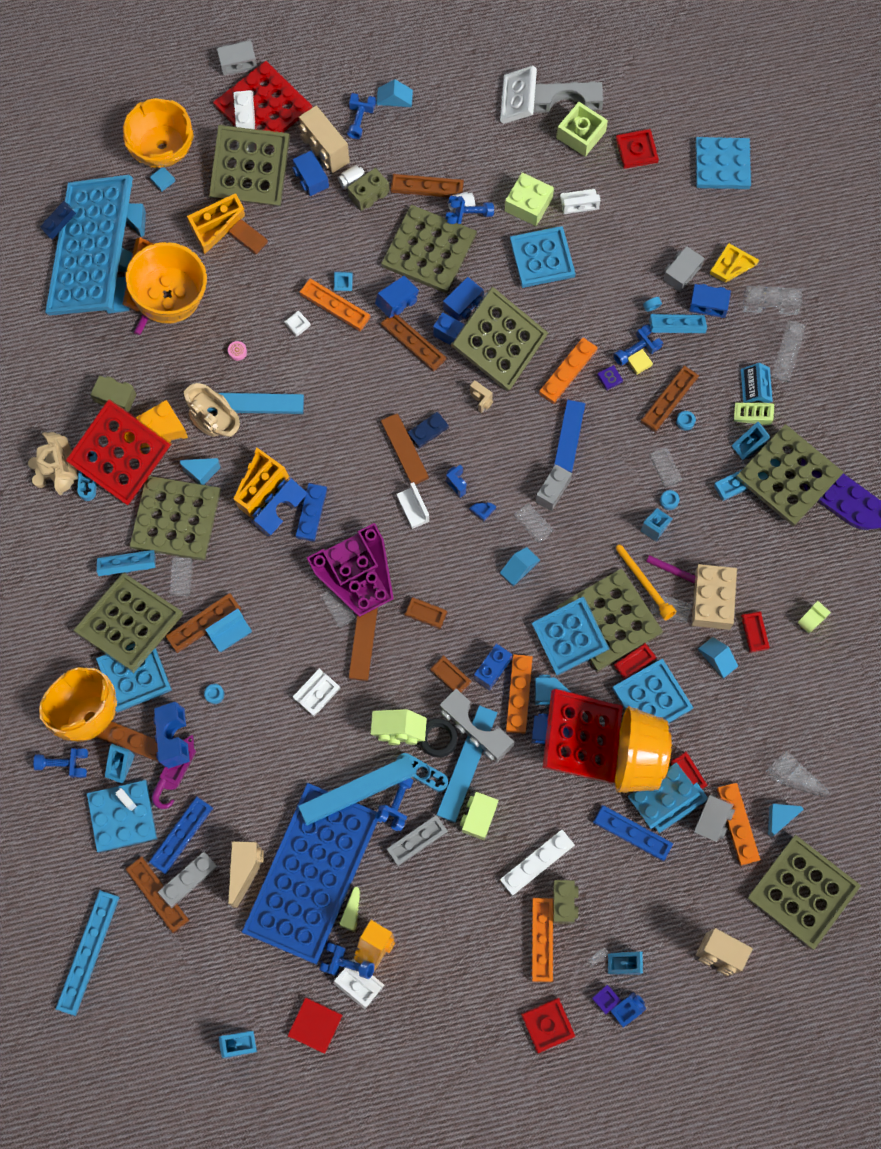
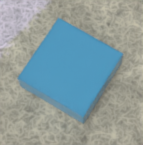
[150,168,175,192]

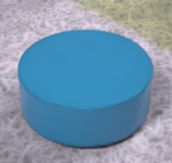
[643,297,662,312]
[676,411,696,431]
[660,490,680,510]
[204,684,224,704]

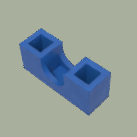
[251,478,308,537]
[153,702,190,769]

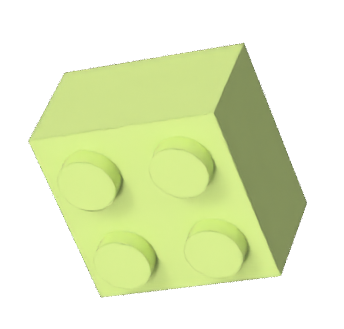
[557,102,608,157]
[505,173,554,226]
[371,709,427,745]

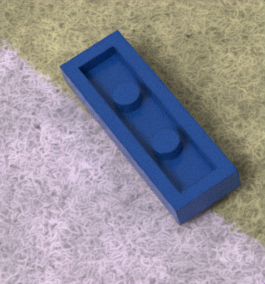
[296,483,327,542]

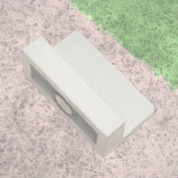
[560,189,600,214]
[397,482,429,529]

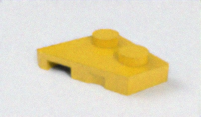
[710,243,759,283]

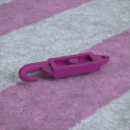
[152,735,196,809]

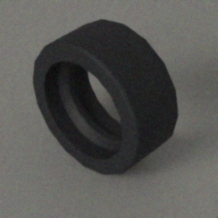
[420,719,457,758]

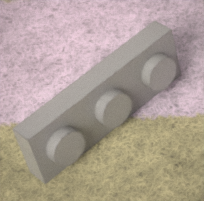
[387,815,448,866]
[158,852,217,909]

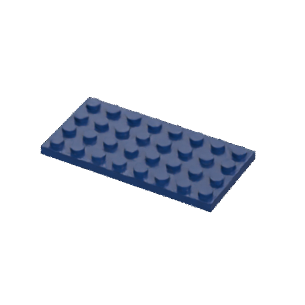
[242,783,378,965]

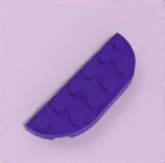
[800,458,881,530]

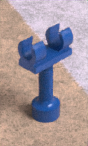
[347,93,376,139]
[445,196,494,224]
[613,324,663,366]
[34,748,88,778]
[375,778,413,831]
[319,943,374,979]

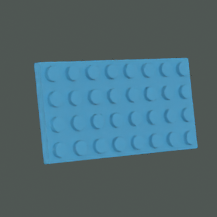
[45,175,133,316]

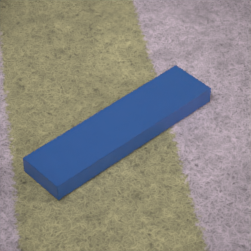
[554,400,586,473]
[149,796,213,874]
[593,805,674,862]

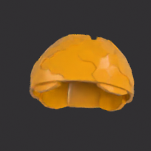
[123,98,194,168]
[39,667,117,742]

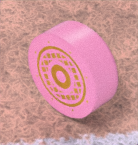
[228,341,247,361]

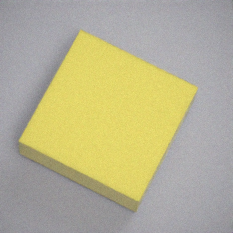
[628,349,653,375]

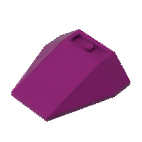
[307,523,394,617]

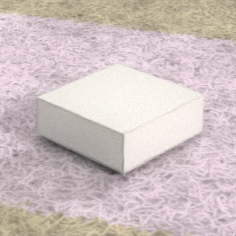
[284,311,311,337]
[116,788,137,811]

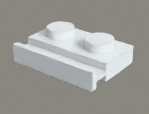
[293,668,341,717]
[333,959,384,1009]

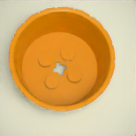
[126,242,207,324]
[615,706,672,793]

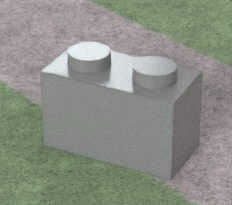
[217,40,257,76]
[663,246,704,292]
[536,464,572,511]
[694,794,735,842]

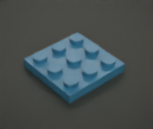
[695,137,751,189]
[510,226,575,288]
[532,597,609,675]
[96,643,172,713]
[612,658,693,724]
[87,780,157,853]

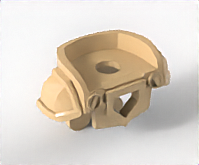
[184,383,240,437]
[28,432,78,495]

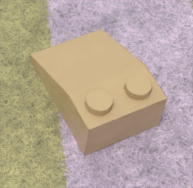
[228,842,264,908]

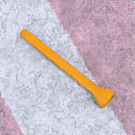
[616,544,677,620]

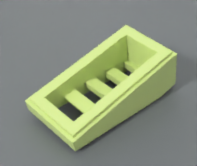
[734,403,774,425]
[340,887,360,932]

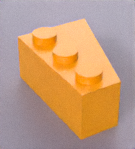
[187,193,245,254]
[118,400,188,449]
[233,447,289,519]
[353,920,395,972]

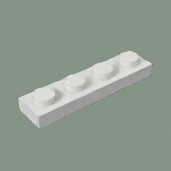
[234,90,257,164]
[500,830,575,896]

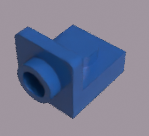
[446,465,467,498]
[610,992,646,1027]

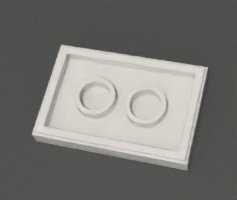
[500,65,537,124]

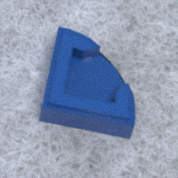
[470,502,496,522]

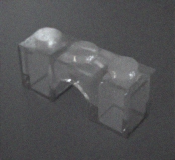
[743,286,802,315]

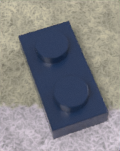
[40,201,76,240]
[408,412,449,448]

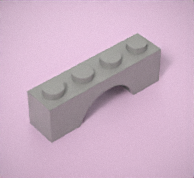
[533,81,603,113]
[440,689,514,763]

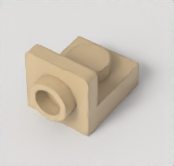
[470,380,493,413]

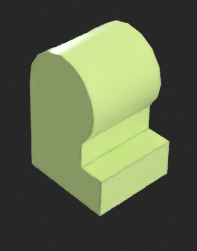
[798,601,831,634]

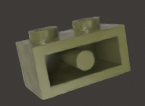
[347,168,389,211]
[90,376,137,412]
[553,880,578,924]

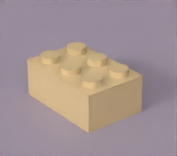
[299,106,350,174]
[691,564,737,630]
[696,928,753,976]

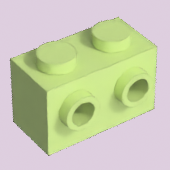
[460,792,499,841]

